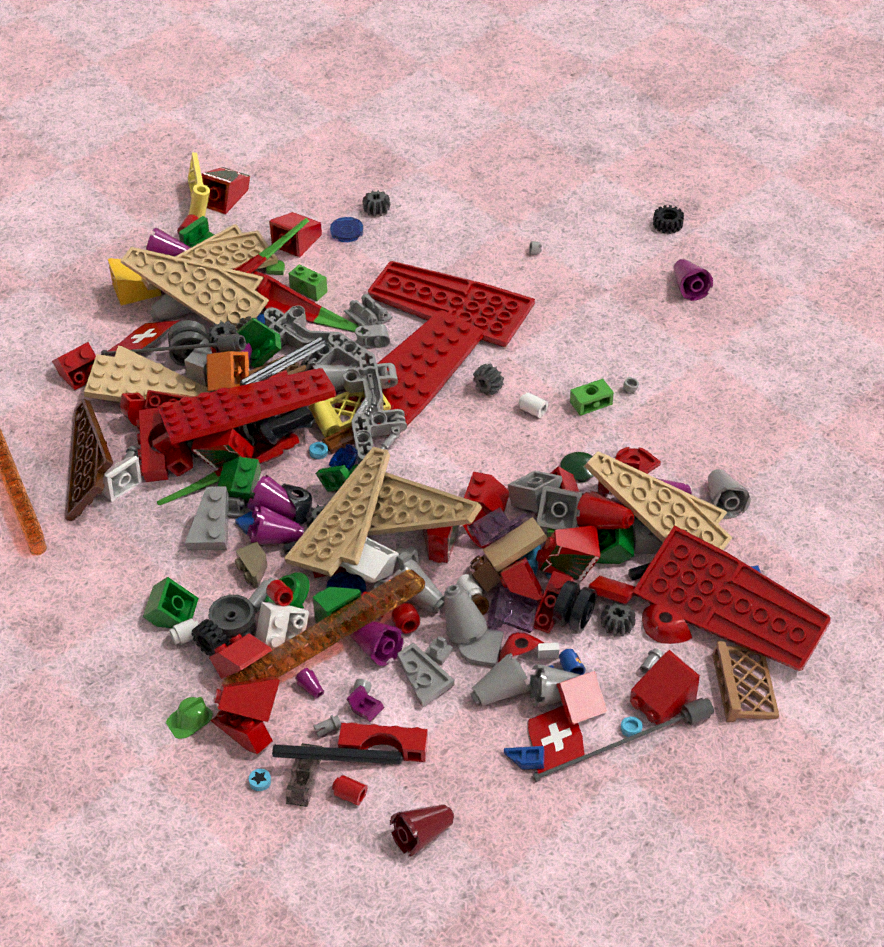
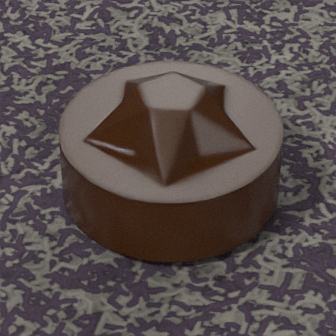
[471,595,489,615]

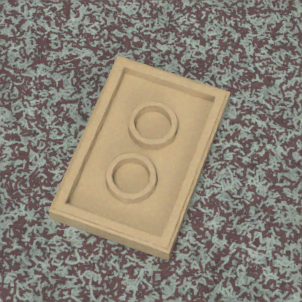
[483,517,547,572]

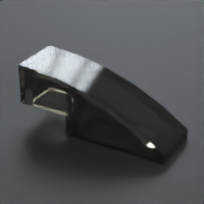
[286,743,323,807]

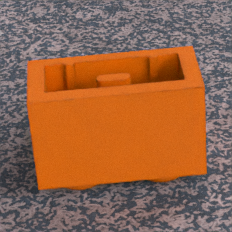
[206,351,249,392]

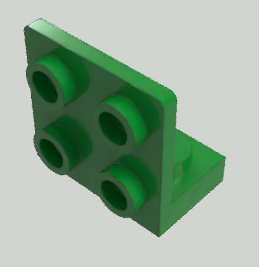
[179,216,215,248]
[237,318,281,368]
[315,464,359,492]

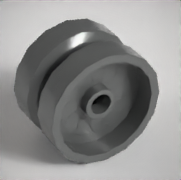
[168,320,207,366]
[208,594,257,644]

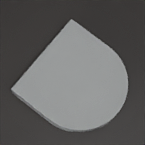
[459,629,504,667]

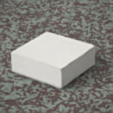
[537,643,560,659]

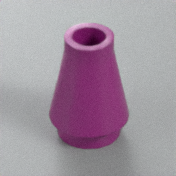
[295,668,325,699]

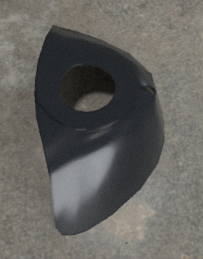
[282,483,312,525]

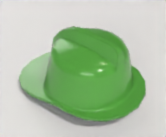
[166,697,213,739]

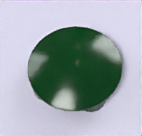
[561,452,593,482]

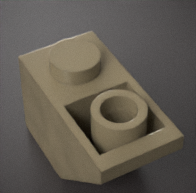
[235,542,267,589]

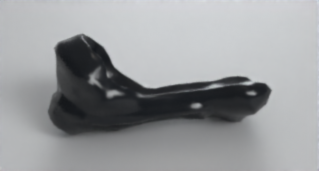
[252,406,316,444]

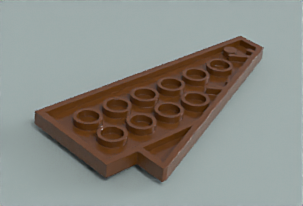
[65,399,113,521]

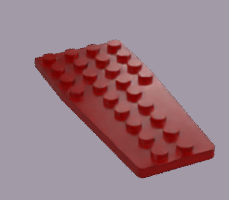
[368,261,535,347]
[335,310,483,436]
[157,368,336,445]
[633,525,831,671]

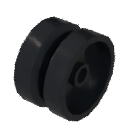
[552,580,597,632]

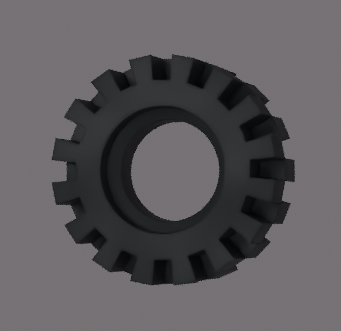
[653,205,684,234]
[191,619,229,656]

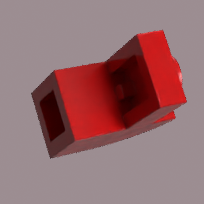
[120,392,146,426]
[153,433,193,477]

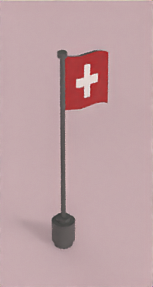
[101,320,246,356]
[528,698,714,782]

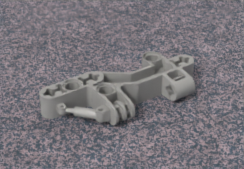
[264,306,369,368]
[343,351,407,464]

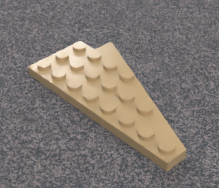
[142,224,278,290]
[120,247,269,330]
[84,346,212,402]
[284,447,390,576]
[584,451,732,550]
[367,472,482,536]

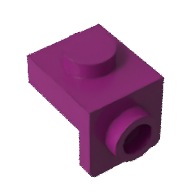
[347,685,385,722]

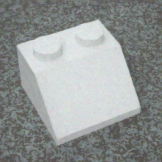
[102,456,142,502]

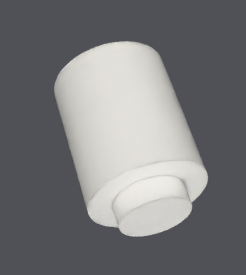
[519,393,548,418]

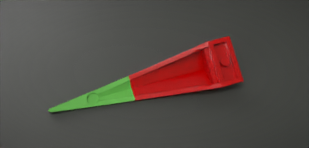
[233,218,309,274]
[253,271,363,334]
[157,433,300,505]

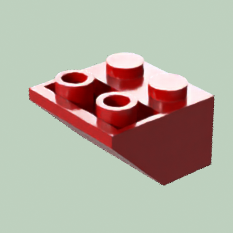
[52,342,96,390]

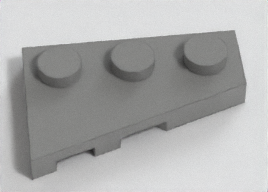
[397,643,455,708]

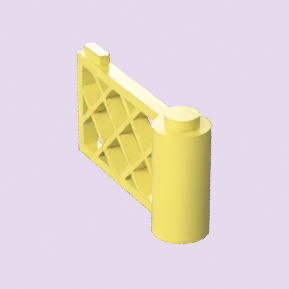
[188,152,210,218]
[308,391,391,438]

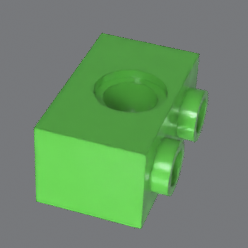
[288,264,328,301]
[570,379,614,416]

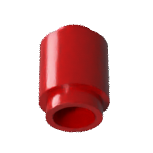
[266,580,293,606]

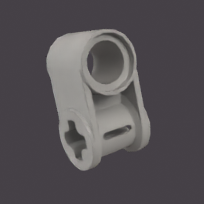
[355,324,390,349]

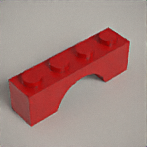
[136,408,169,482]
[338,722,428,762]

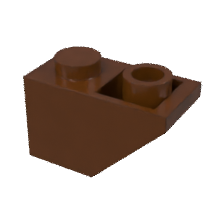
[469,555,501,592]

